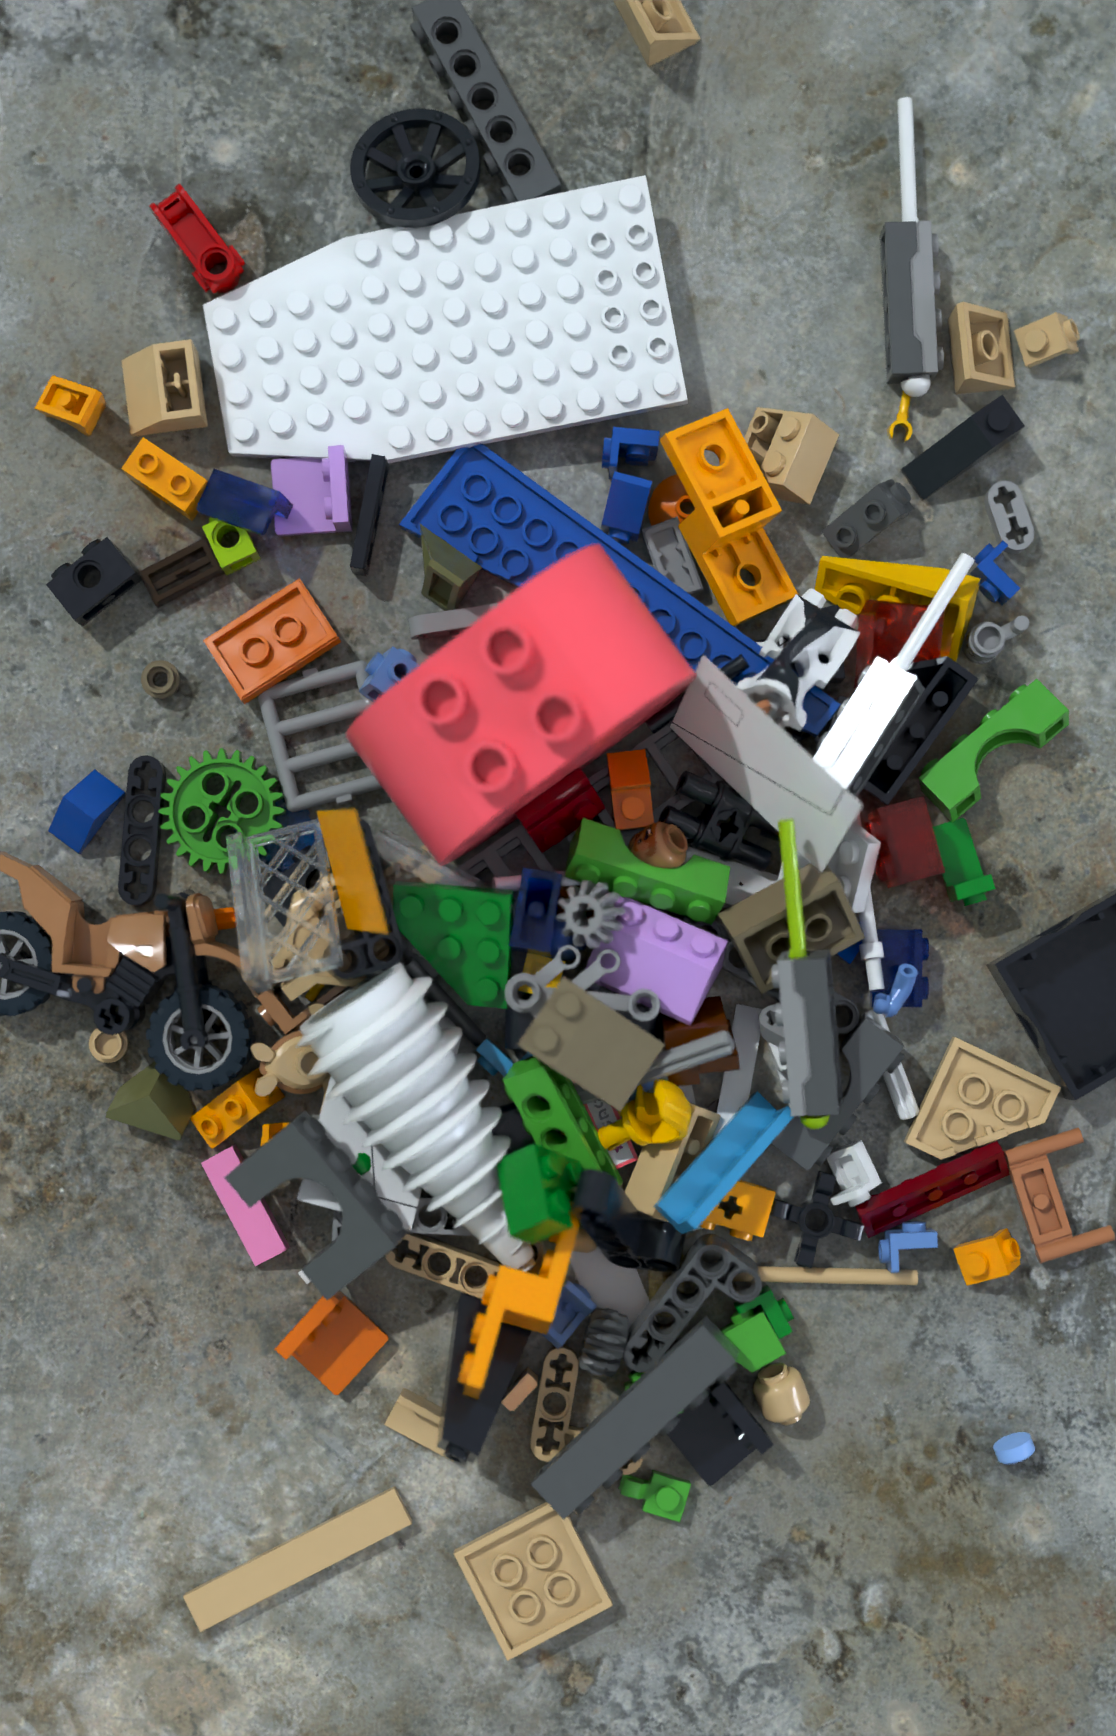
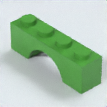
[919,679,1069,823]
[564,818,730,925]
[624,1306,786,1415]

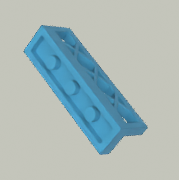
[653,1091,794,1234]

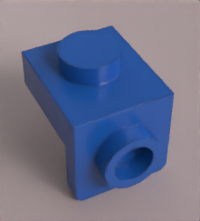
[970,540,1020,606]

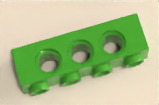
[503,1056,623,1186]

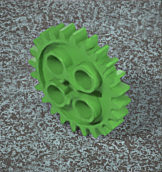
[158,748,286,875]

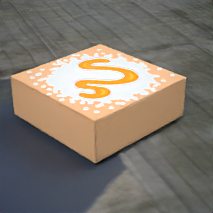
[501,1367,538,1412]

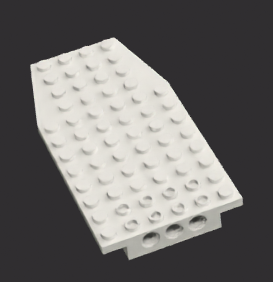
[203,175,688,463]

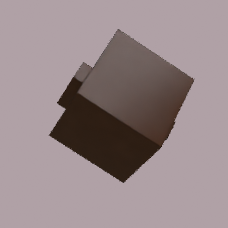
[659,996,740,1086]

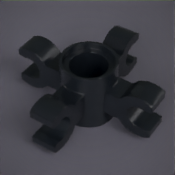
[770,1171,864,1268]

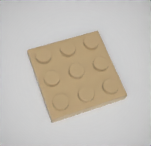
[453,1502,613,1661]

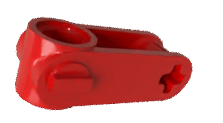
[149,184,245,294]

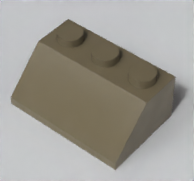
[718,863,865,995]

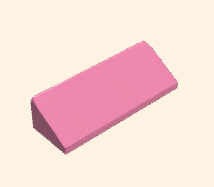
[201,1144,290,1266]

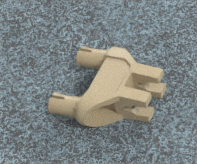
[258,873,389,1001]

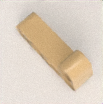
[385,1233,544,1299]

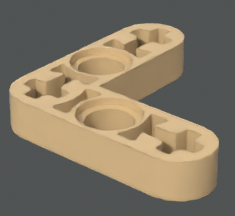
[530,1345,643,1475]

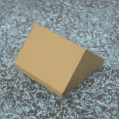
[614,0,700,67]
[947,302,1015,394]

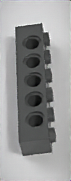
[410,0,561,204]

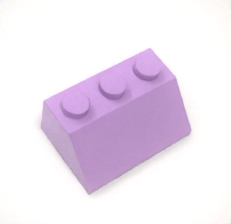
[585,896,728,1025]

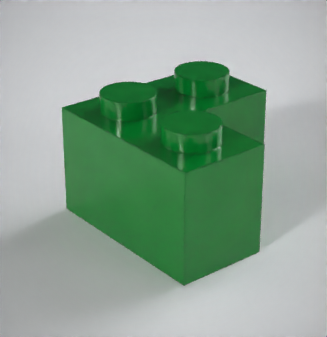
[496,1143,584,1244]

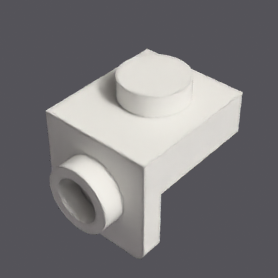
[827,1140,882,1207]

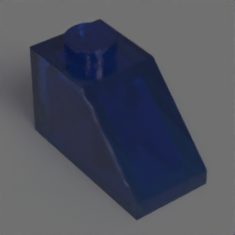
[510,868,563,957]

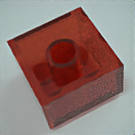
[864,796,945,888]

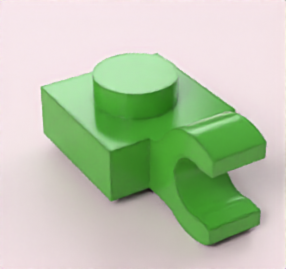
[618,1470,691,1522]

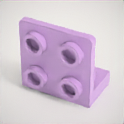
[271,445,353,536]

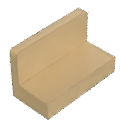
[384,1387,454,1462]

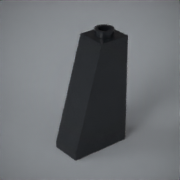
[437,1292,532,1464]

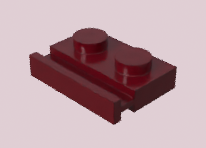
[515,767,605,853]

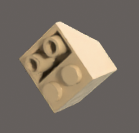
[122,339,208,437]
[744,407,839,505]

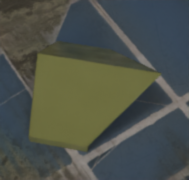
[420,524,482,611]
[106,1061,194,1141]

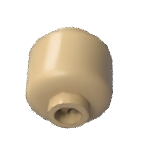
[753,1363,810,1425]

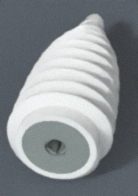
[296,963,536,1272]

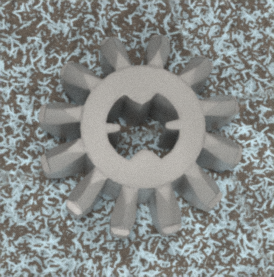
[555,881,626,949]

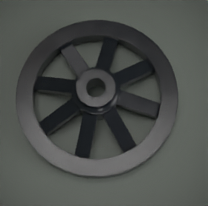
[350,108,481,228]

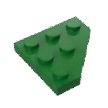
[393,881,514,1009]

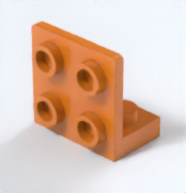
[274,1291,389,1395]

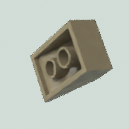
[518,977,665,1111]

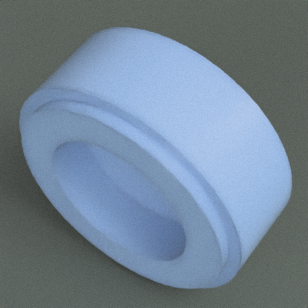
[993,1432,1035,1464]

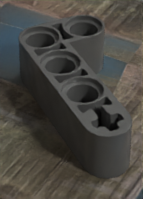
[623,1234,762,1372]

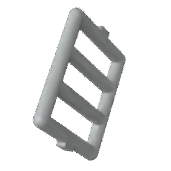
[257,660,382,812]

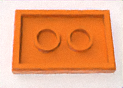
[203,578,341,705]

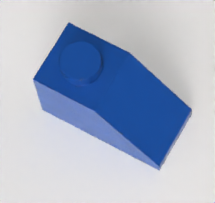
[601,471,652,544]

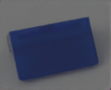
[196,469,293,536]

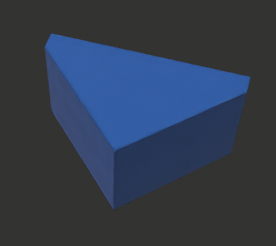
[48,769,126,854]

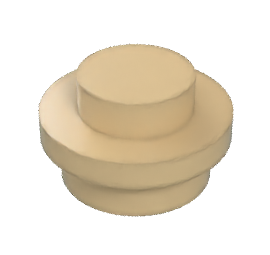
[89,1028,129,1063]

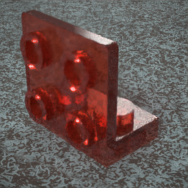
[854,599,945,688]

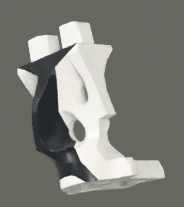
[737,588,860,731]

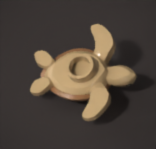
[250,1002,331,1113]

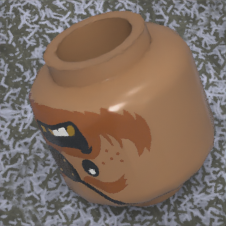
[629,821,688,869]

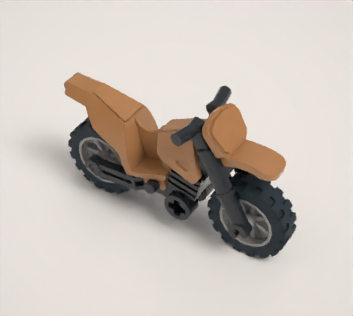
[0,851,263,1091]

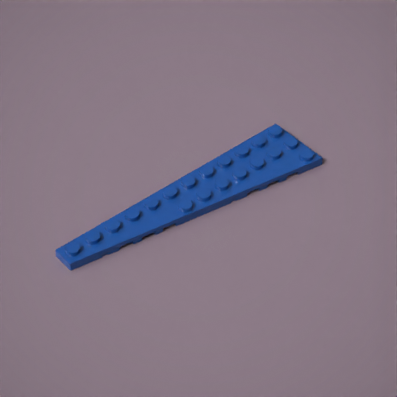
[399,444,841,738]

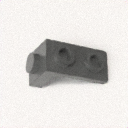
[822,479,915,558]

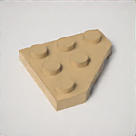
[904,1037,1061,1160]

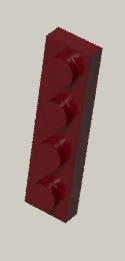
[855,1141,1010,1239]

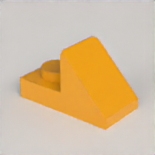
[35,375,106,437]

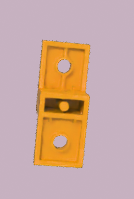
[660,408,798,627]
[458,1201,580,1399]

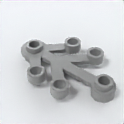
[505,945,660,1021]

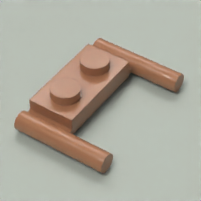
[1004,1128,1115,1264]

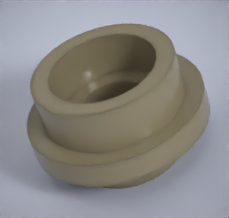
[141,660,180,699]

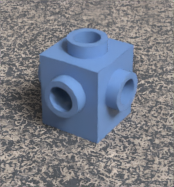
[358,646,419,702]

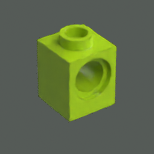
[202,510,261,575]

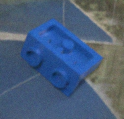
[602,427,660,479]

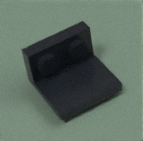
[667,1380,774,1486]

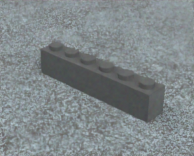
[531,1316,739,1520]

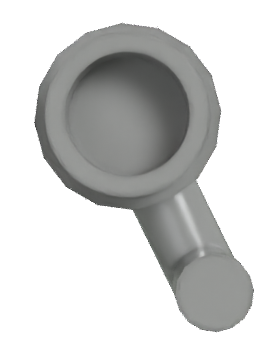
[962,615,1030,664]

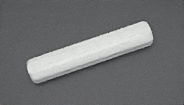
[861,1009,919,1120]

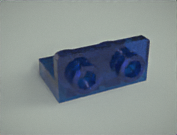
[870,929,929,1007]

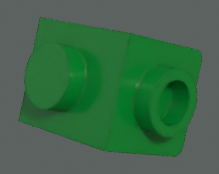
[733,1285,794,1339]

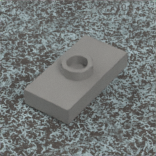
[641,517,703,594]

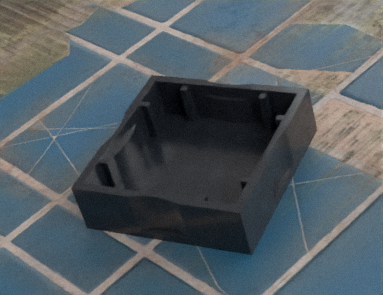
[986,889,1116,1101]

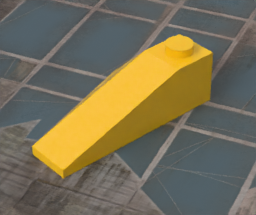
[815,556,981,662]

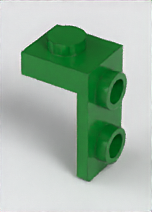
[928,818,996,906]

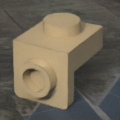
[1014,312,1080,368]

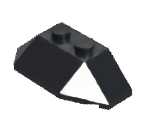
[863,656,979,805]

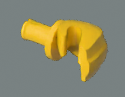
[598,1079,691,1151]

